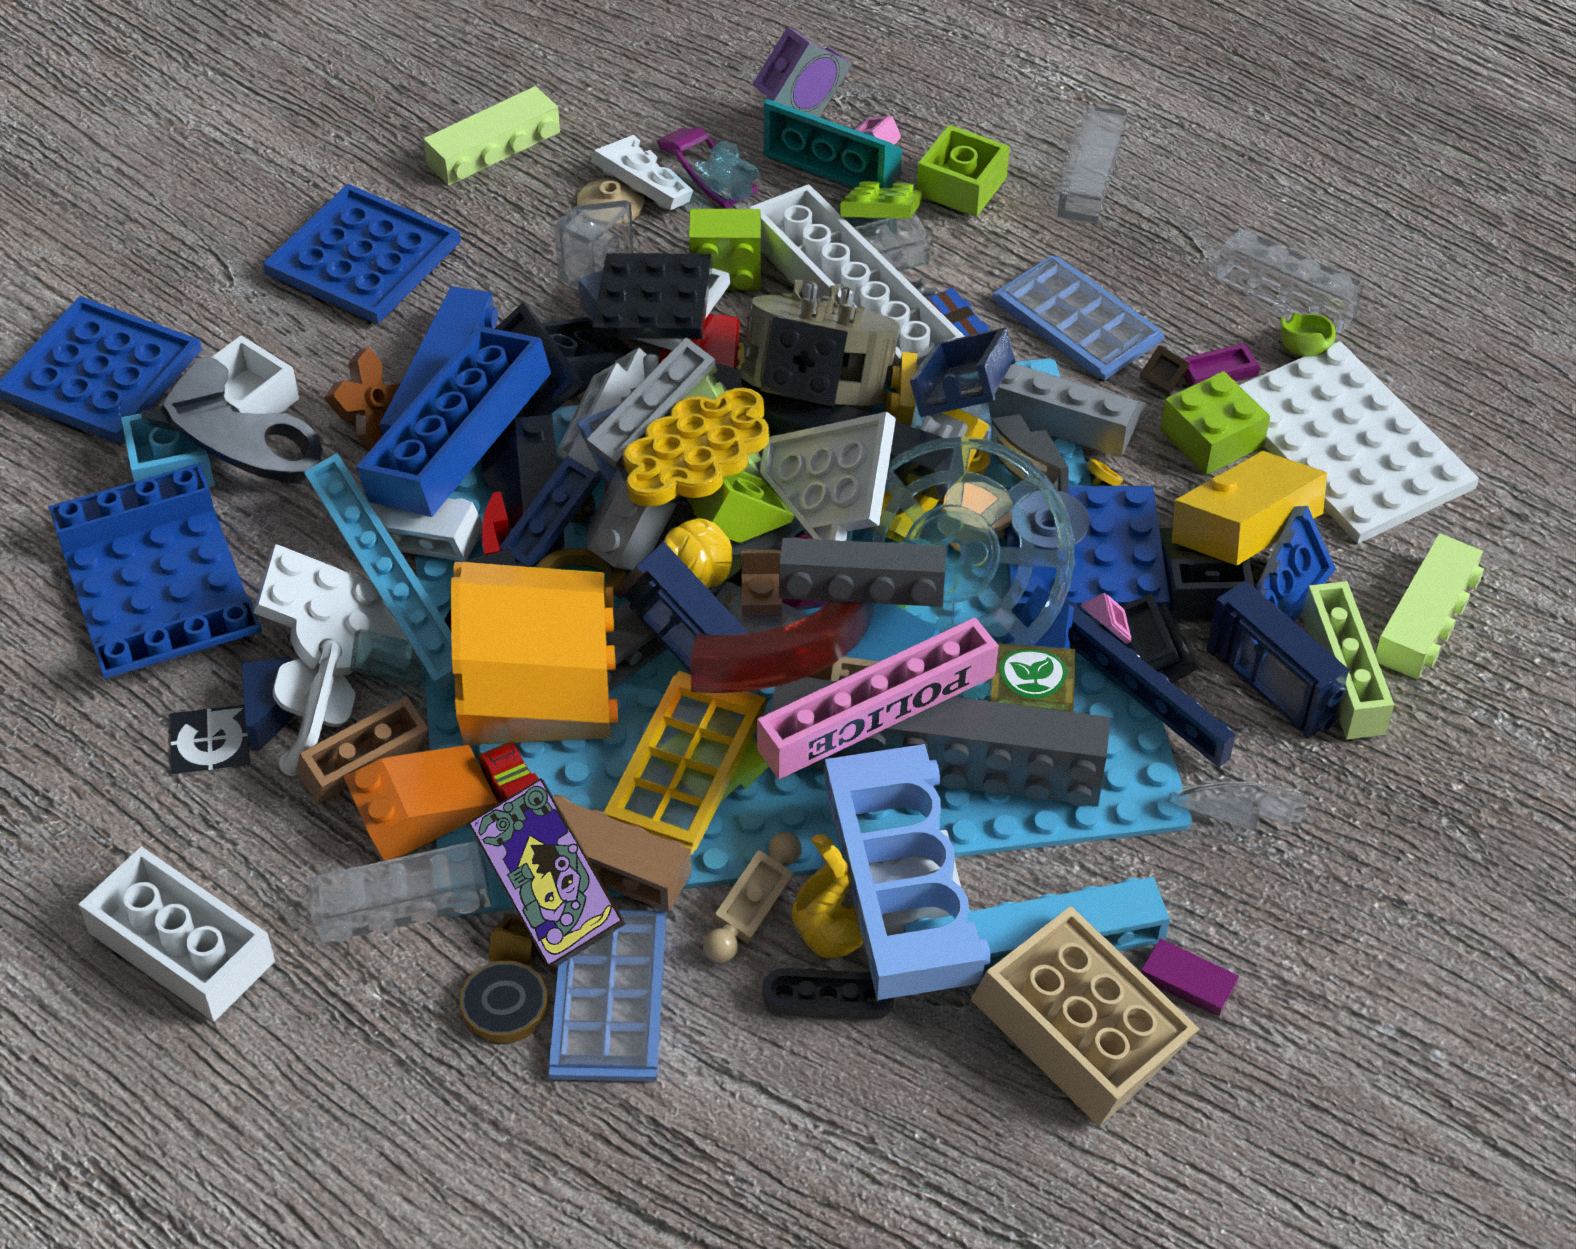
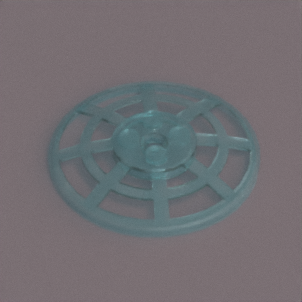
[846,437,1075,668]

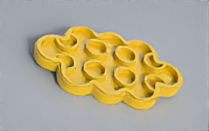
[623,388,769,507]

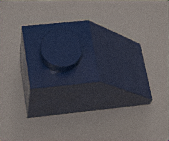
[241,657,296,751]

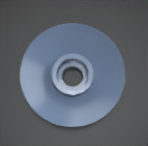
[1011,490,1089,551]

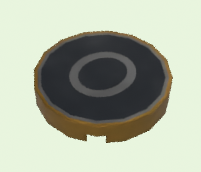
[460,961,548,1044]

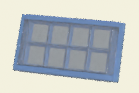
[993,255,1165,380]
[549,910,667,1082]

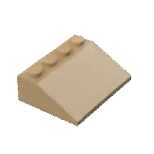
[970,906,1199,1126]

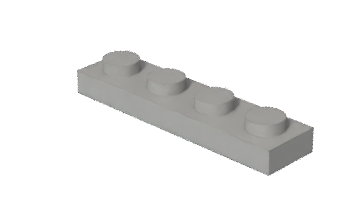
[586,338,715,469]

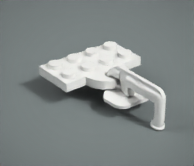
[253,544,412,776]

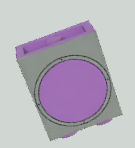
[752,27,852,117]

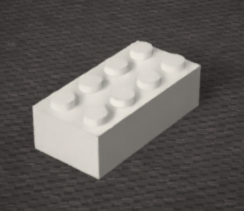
[78,846,275,1022]

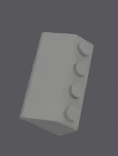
[982,364,1146,457]

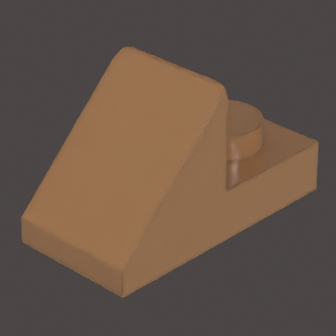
[741,549,782,615]

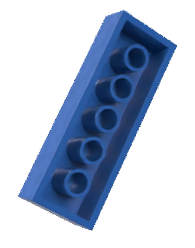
[356,326,551,517]

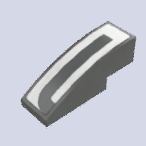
[991,414,1069,494]

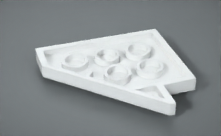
[760,412,896,541]

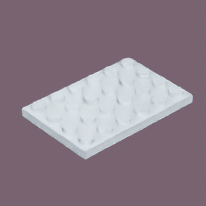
[1239,341,1479,544]

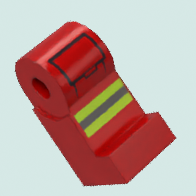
[479,741,539,803]

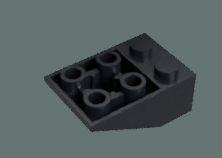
[1159,527,1254,619]

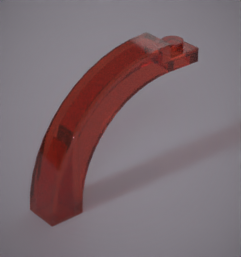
[691,601,874,693]

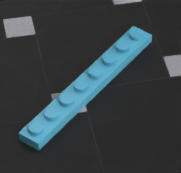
[304,453,455,690]

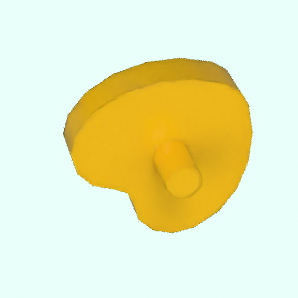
[1086,458,1123,486]

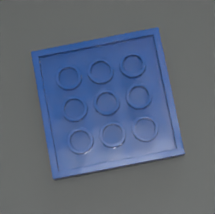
[263,184,461,324]
[0,296,202,444]
[1001,486,1170,614]

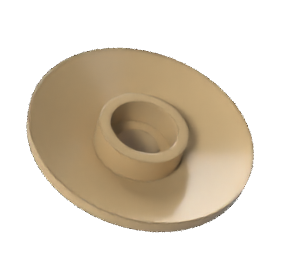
[577,177,645,226]

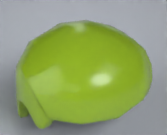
[1280,312,1336,358]

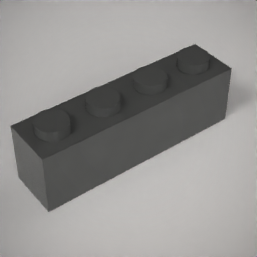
[779,538,946,607]

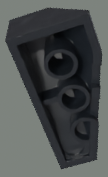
[481,415,565,556]

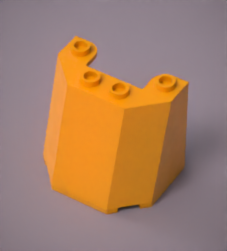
[451,562,618,745]

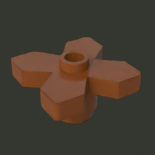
[324,347,400,450]

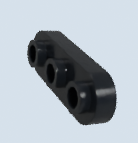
[762,968,894,1020]

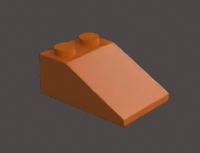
[344,745,498,864]

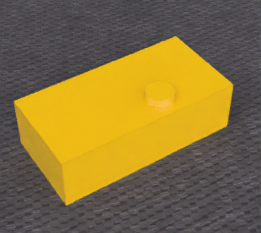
[1172,451,1327,566]

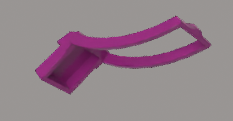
[657,126,758,208]

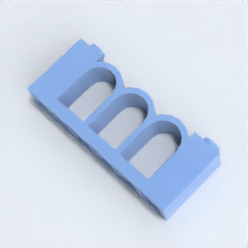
[824,744,990,1000]

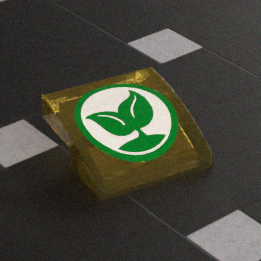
[990,643,1075,712]

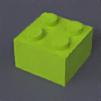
[916,124,1010,217]
[689,209,761,290]
[1160,371,1270,475]

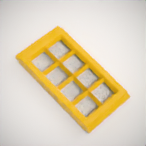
[603,670,768,856]

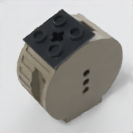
[740,280,900,407]

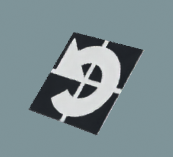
[170,705,250,775]

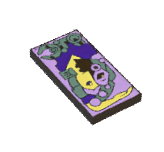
[468,778,626,970]

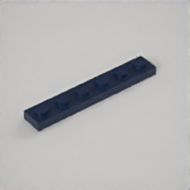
[1054,592,1236,768]

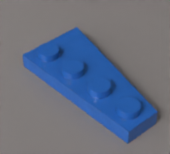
[1244,505,1336,661]

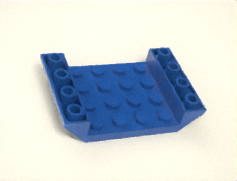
[48,463,262,679]

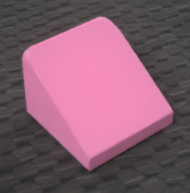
[855,116,901,144]
[1081,593,1131,644]

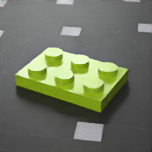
[840,181,922,219]

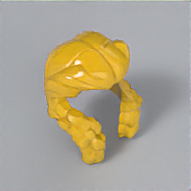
[664,518,732,589]
[792,834,863,959]

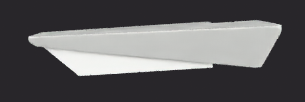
[556,347,647,473]

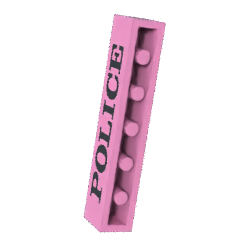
[757,617,999,779]

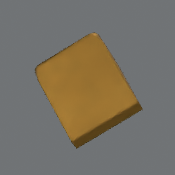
[488,914,538,966]

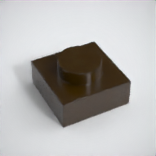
[1139,345,1190,397]

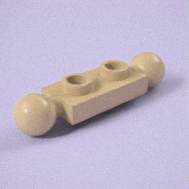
[703,832,802,963]

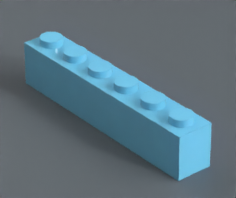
[903,877,1170,977]

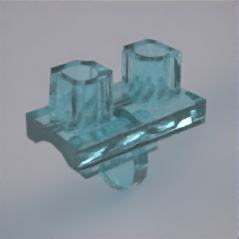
[696,141,760,202]

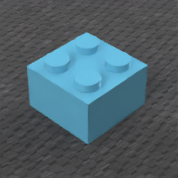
[121,413,215,487]

